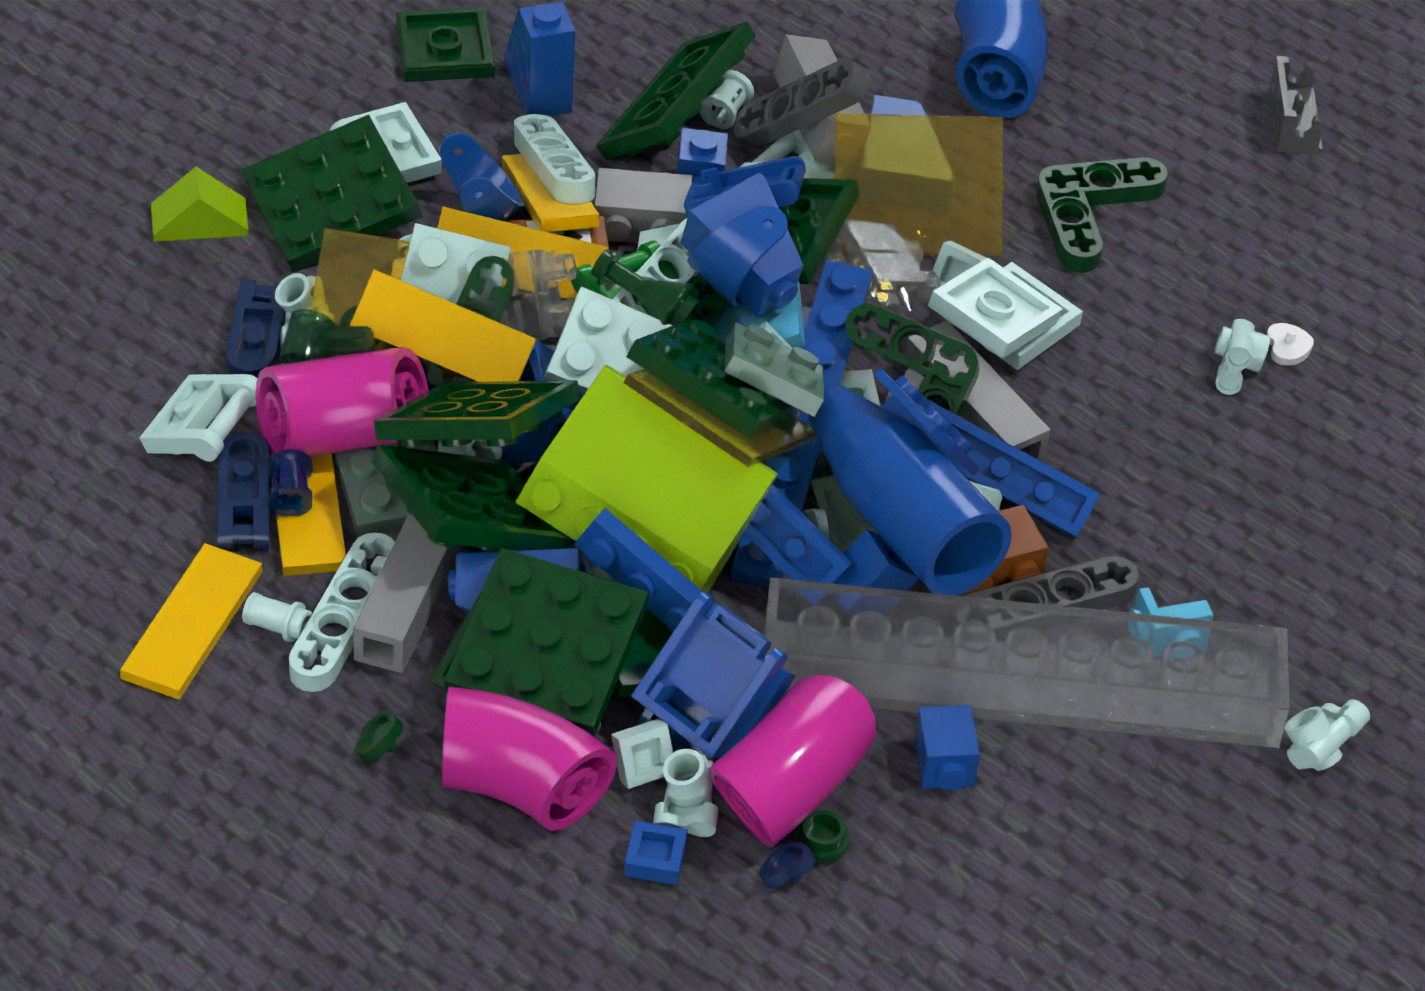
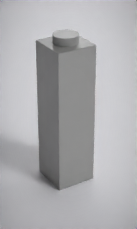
[772,34,871,166]
[903,321,1050,463]
[353,513,463,674]

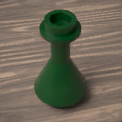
[591,249,701,326]

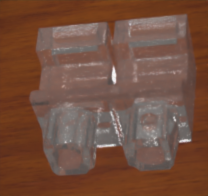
[828,220,941,316]
[497,250,577,342]

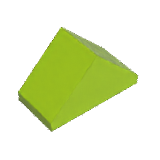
[151,166,249,242]

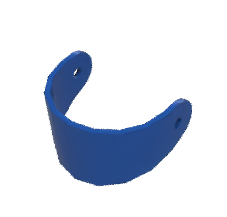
[439,132,525,222]
[687,206,788,307]

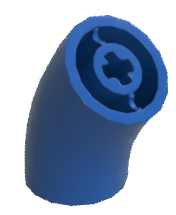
[954,0,1049,118]

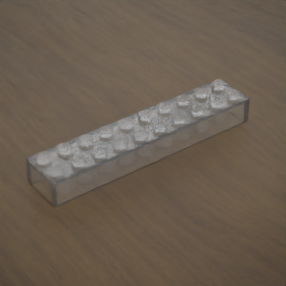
[764,578,1290,748]

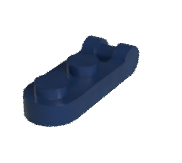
[226,279,286,378]
[217,431,270,550]

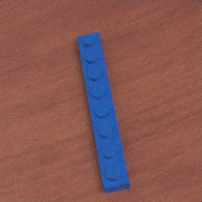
[730,259,873,591]

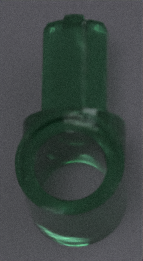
[279,309,375,364]

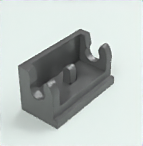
[1268,56,1323,154]

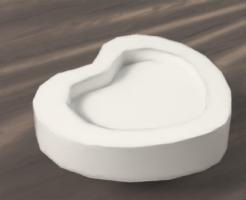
[1267,323,1314,366]

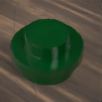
[795,810,850,862]

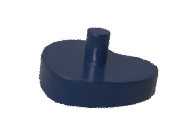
[760,842,816,889]

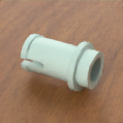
[242,592,312,642]

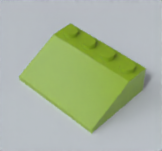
[516,365,778,593]

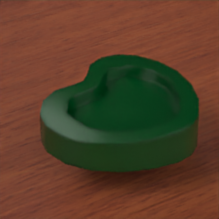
[355,712,404,762]

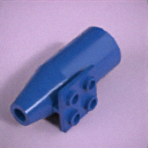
[808,367,1012,597]

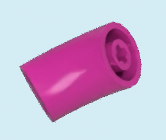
[255,347,429,461]
[708,675,876,848]
[442,687,617,831]

